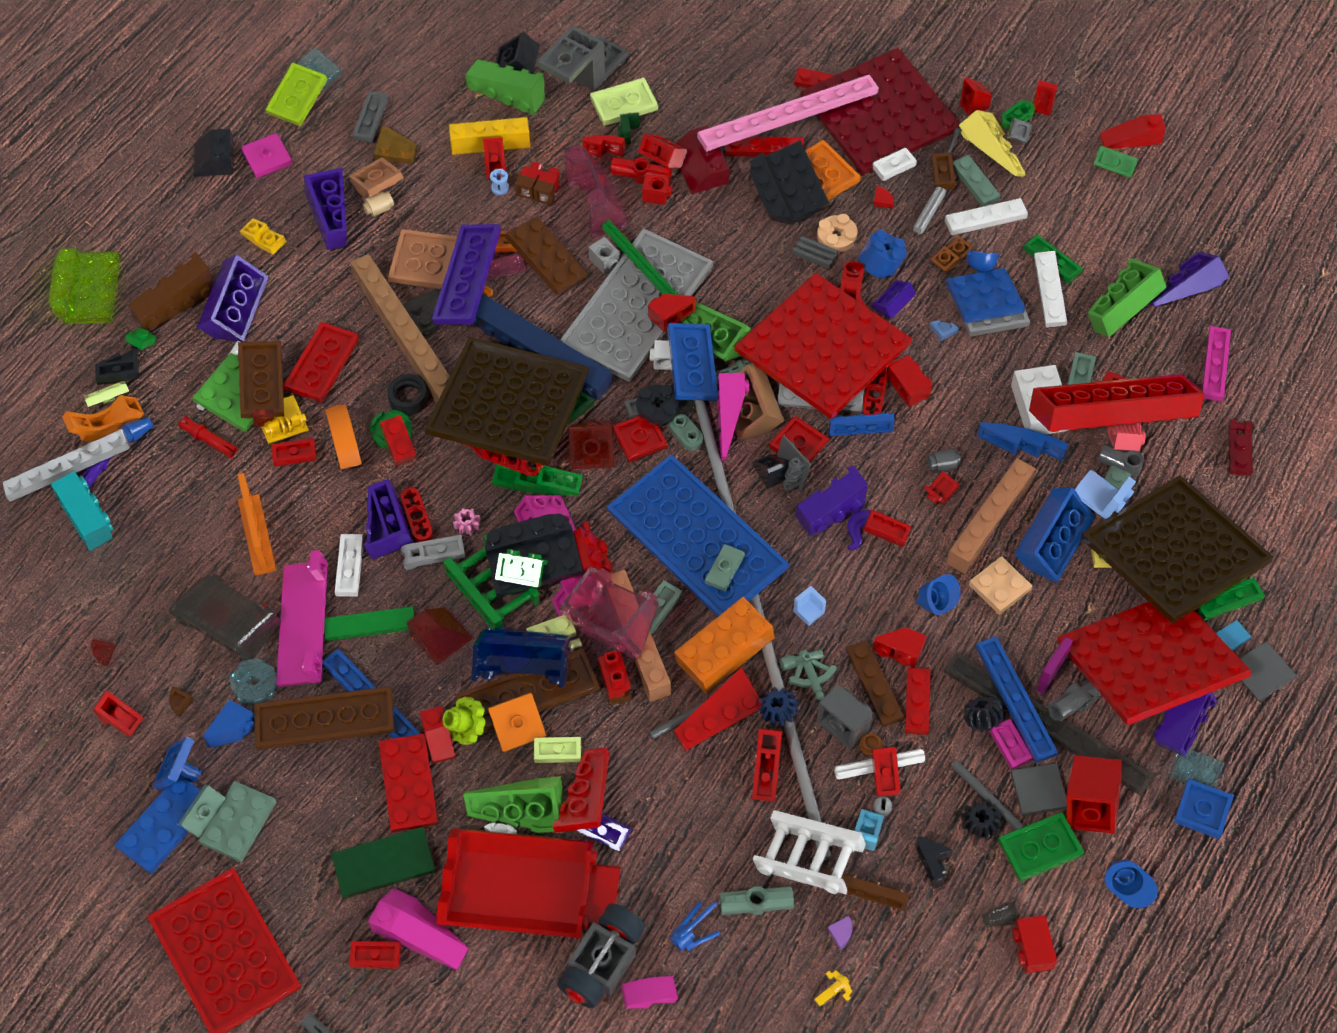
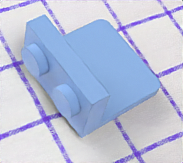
[1075,470,1136,519]

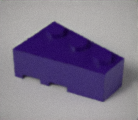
[796,465,868,536]
[365,478,413,560]
[1154,692,1218,757]

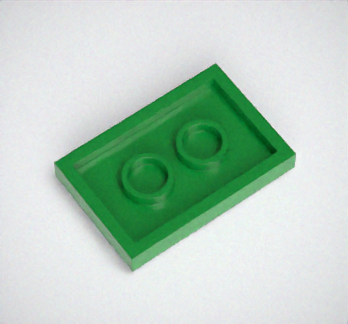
[998,812,1084,882]

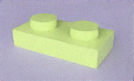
[534,737,581,763]

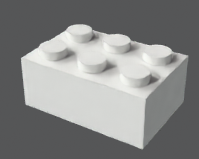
[1011,365,1069,434]

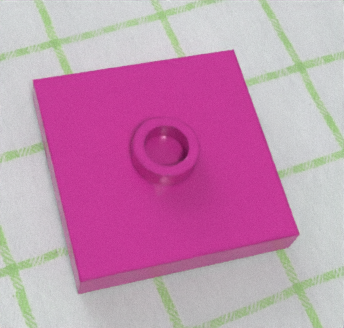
[241,133,293,178]

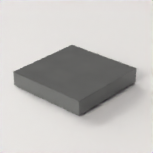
[1010,763,1067,816]

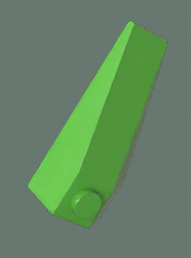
[682,302,751,361]
[463,777,564,833]

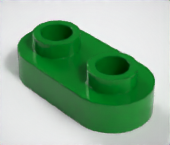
[1001,100,1035,130]

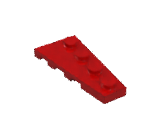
[674,667,762,751]
[552,747,609,833]

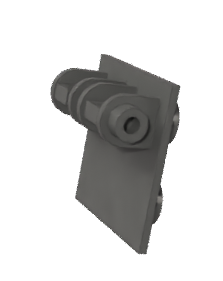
[776,435,811,492]

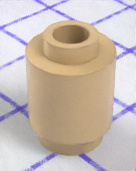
[363,191,394,217]

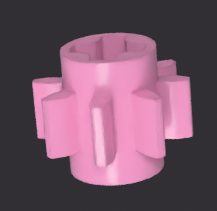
[453,508,480,536]

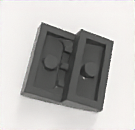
[1240,642,1297,702]

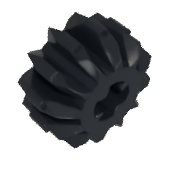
[964,695,1003,732]
[960,800,1001,841]

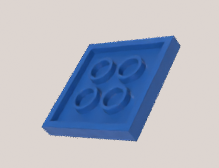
[946,268,1025,323]

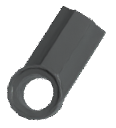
[1098,444,1144,478]

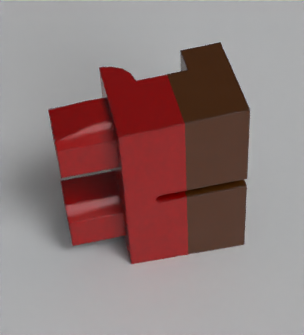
[515,161,559,206]
[598,651,632,706]

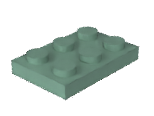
[199,781,276,863]

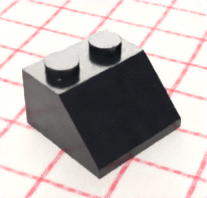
[495,31,540,74]
[193,129,234,177]

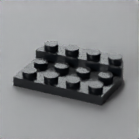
[750,140,831,225]
[485,514,584,598]

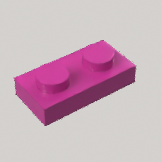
[989,719,1033,770]

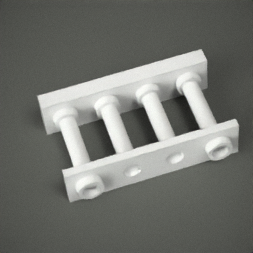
[753,810,866,894]

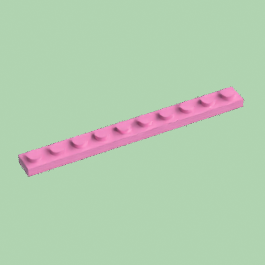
[697,75,879,151]

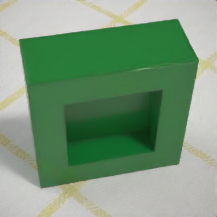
[126,328,156,350]

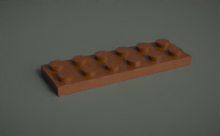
[455,648,600,732]
[254,686,395,750]

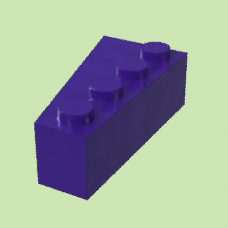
[304,168,347,250]

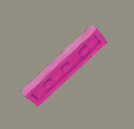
[1202,326,1231,402]

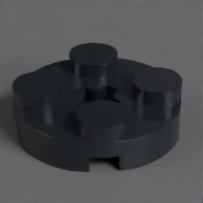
[636,385,679,425]

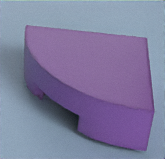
[827,916,852,950]

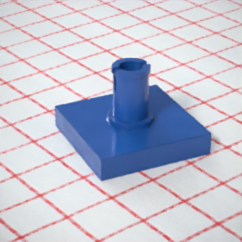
[152,736,202,791]

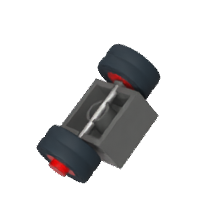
[557,903,645,1009]

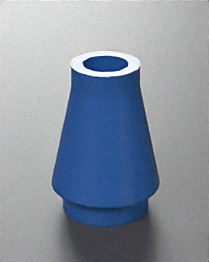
[119,417,153,443]

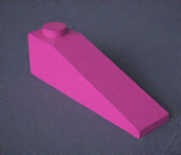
[717,373,749,462]
[368,888,468,970]

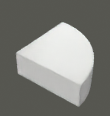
[484,823,517,834]

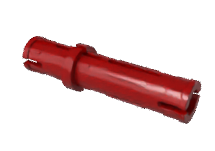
[179,416,238,459]

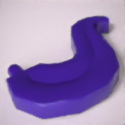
[847,510,871,550]

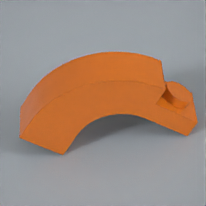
[62,395,144,442]
[325,404,362,469]

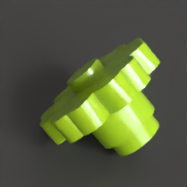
[443,697,485,745]

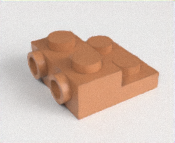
[349,157,403,197]

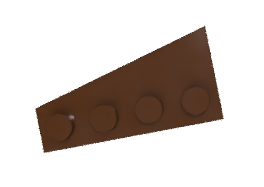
[128,252,214,331]

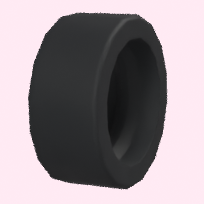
[387,374,429,416]

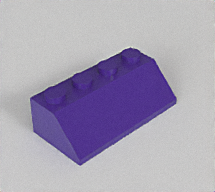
[197,254,269,342]

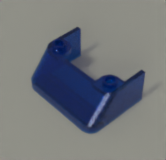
[472,629,572,688]

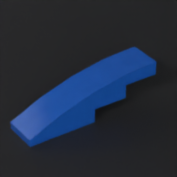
[977,422,1069,461]

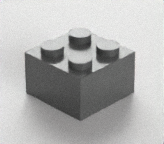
[817,684,873,751]

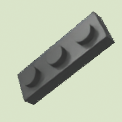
[353,91,388,143]

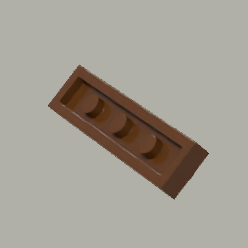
[846,640,904,728]
[819,866,910,911]

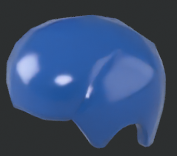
[966,250,999,272]

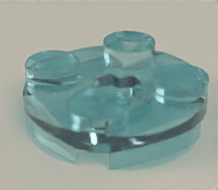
[230,659,277,704]

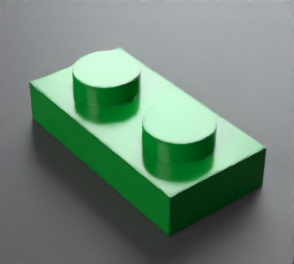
[1093,145,1139,178]

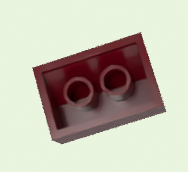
[676,125,729,194]

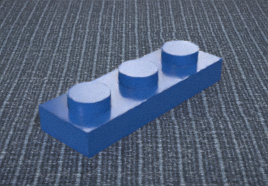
[829,413,895,436]

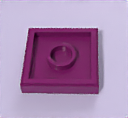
[1037,637,1073,695]

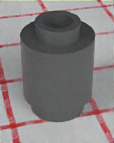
[927,448,960,473]

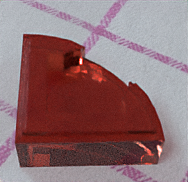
[253,409,275,428]
[91,639,115,667]

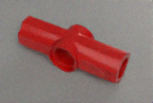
[610,157,672,184]

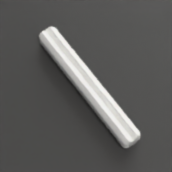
[834,749,925,779]

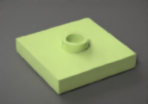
[84,381,129,407]

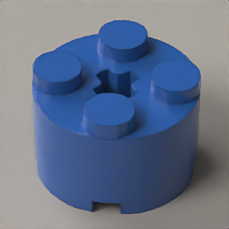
[859,229,906,278]

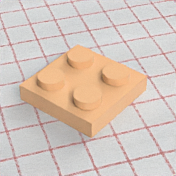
[969,556,1032,615]

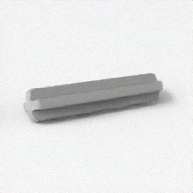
[913,186,946,234]

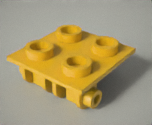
[257,395,309,444]

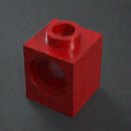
[642,174,672,205]

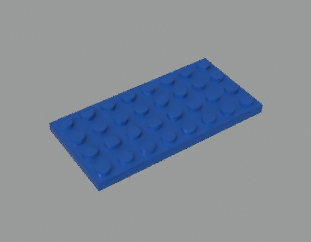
[607,454,789,617]

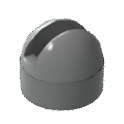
[873,796,892,817]

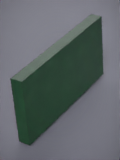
[331,827,436,899]

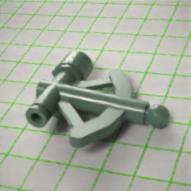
[779,649,837,700]

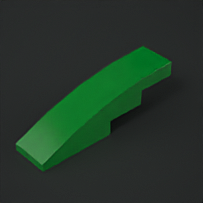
[491,464,583,496]

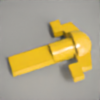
[814,970,852,1006]

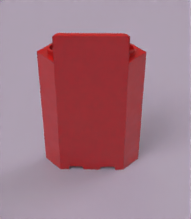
[436,828,620,938]

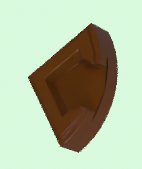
[169,686,193,717]

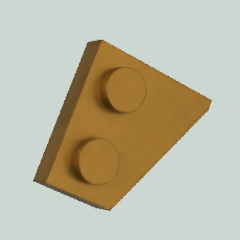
[374,126,417,164]

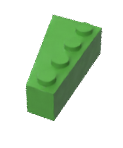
[466,59,545,115]

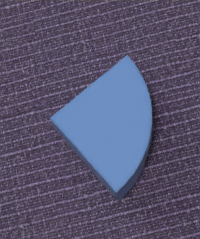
[930,320,959,341]

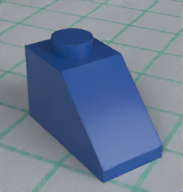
[202,700,255,748]

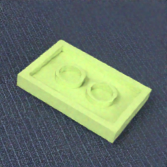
[590,78,658,126]

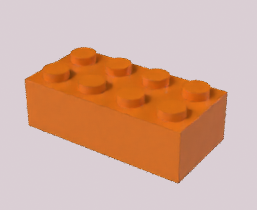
[674,597,775,694]

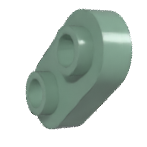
[669,414,703,451]

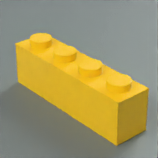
[449,117,530,155]

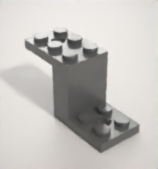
[537,25,628,91]

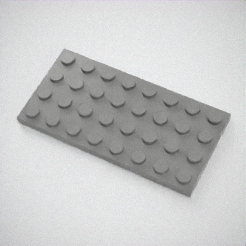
[560,228,713,382]

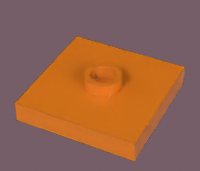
[487,692,546,752]

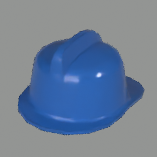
[915,574,961,615]
[1104,859,1158,908]

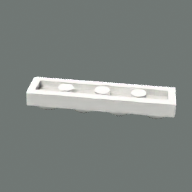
[945,198,1028,236]
[1034,251,1067,328]

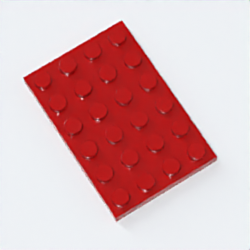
[147,867,302,1033]

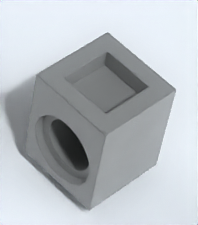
[588,237,620,274]

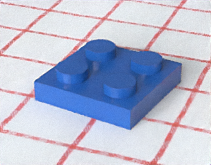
[1174,778,1234,839]

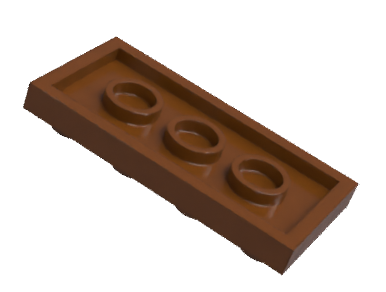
[505,216,588,296]
[238,341,284,418]

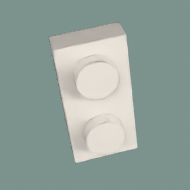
[873,148,917,181]

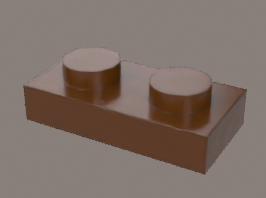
[931,153,956,189]

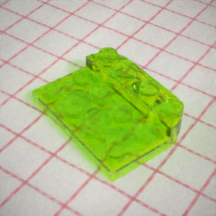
[49,248,120,324]

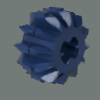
[759,687,799,726]

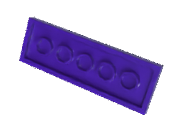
[432,224,501,324]

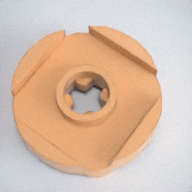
[817,214,858,252]

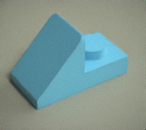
[855,809,884,851]

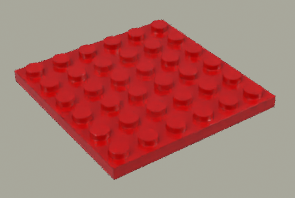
[734,273,912,420]
[1057,602,1251,726]

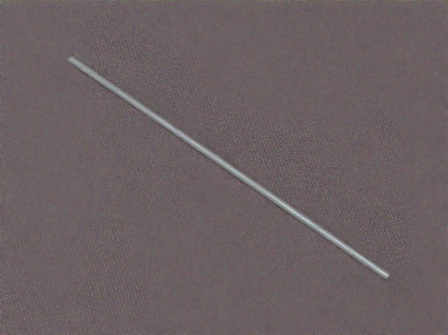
[694,400,831,861]

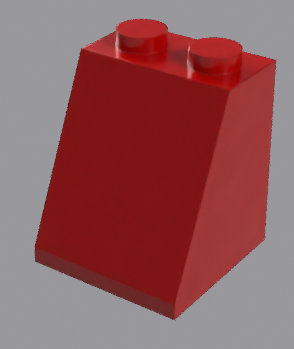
[1067,755,1122,834]

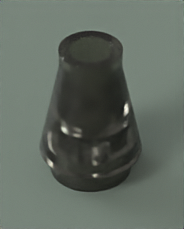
[982,902,1019,928]

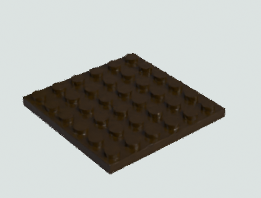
[425,337,589,466]
[1081,475,1273,624]

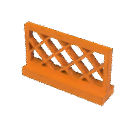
[237,473,277,576]

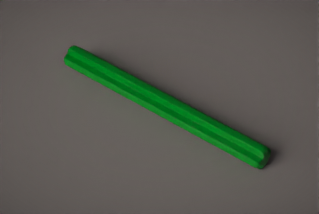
[602,220,679,295]

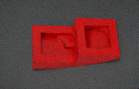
[582,135,625,158]

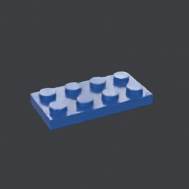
[667,323,718,401]
[114,775,201,874]

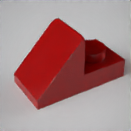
[483,136,506,178]
[92,691,144,737]

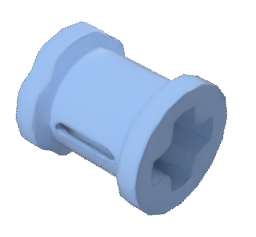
[490,169,509,195]

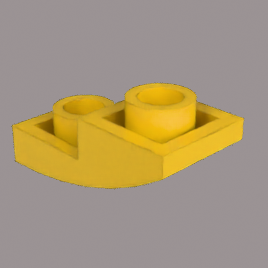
[240,218,286,254]

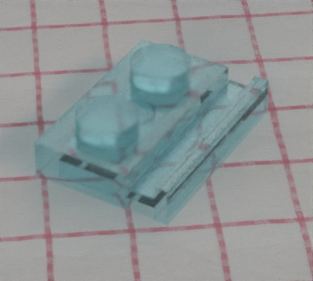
[1169,749,1225,789]

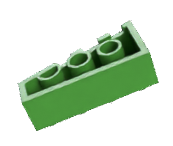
[1088,258,1166,337]

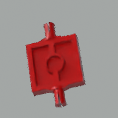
[573,521,613,591]

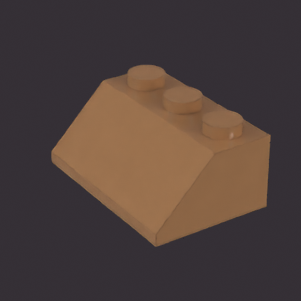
[735,364,784,440]

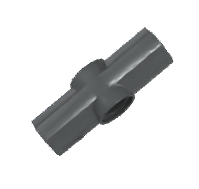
[1047,679,1101,721]

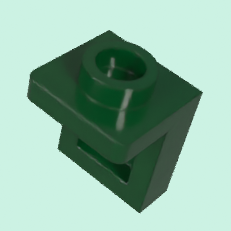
[617,113,640,145]

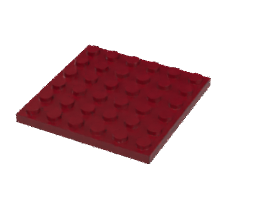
[800,48,961,176]

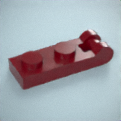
[1228,419,1253,476]

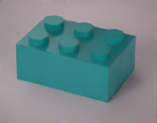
[51,471,114,551]

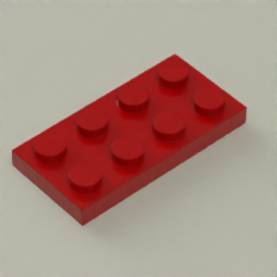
[283,322,360,403]
[379,733,438,833]

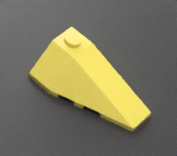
[959,110,1026,177]

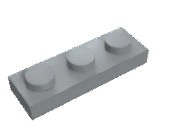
[965,309,1030,337]

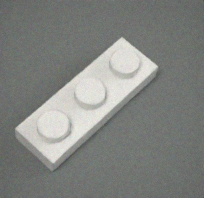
[335,534,364,597]

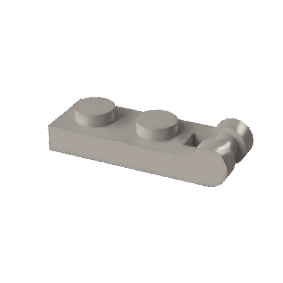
[401,535,465,570]

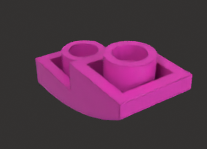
[621,976,678,1009]

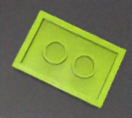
[265,62,328,127]

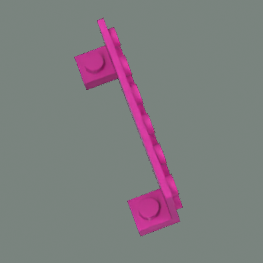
[514,495,608,616]
[276,550,328,687]

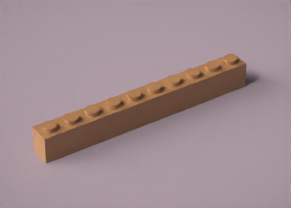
[350,254,450,404]

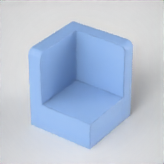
[793,586,826,626]

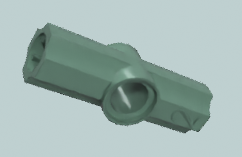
[720,886,794,915]

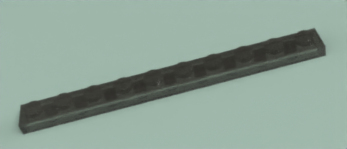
[944,652,1155,796]

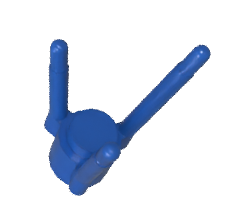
[669,902,720,952]

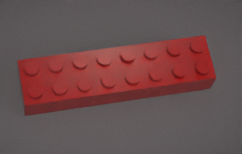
[1029,374,1205,432]

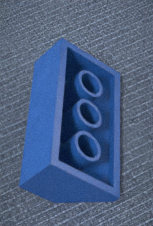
[1014,487,1095,582]

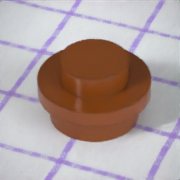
[859,733,883,756]

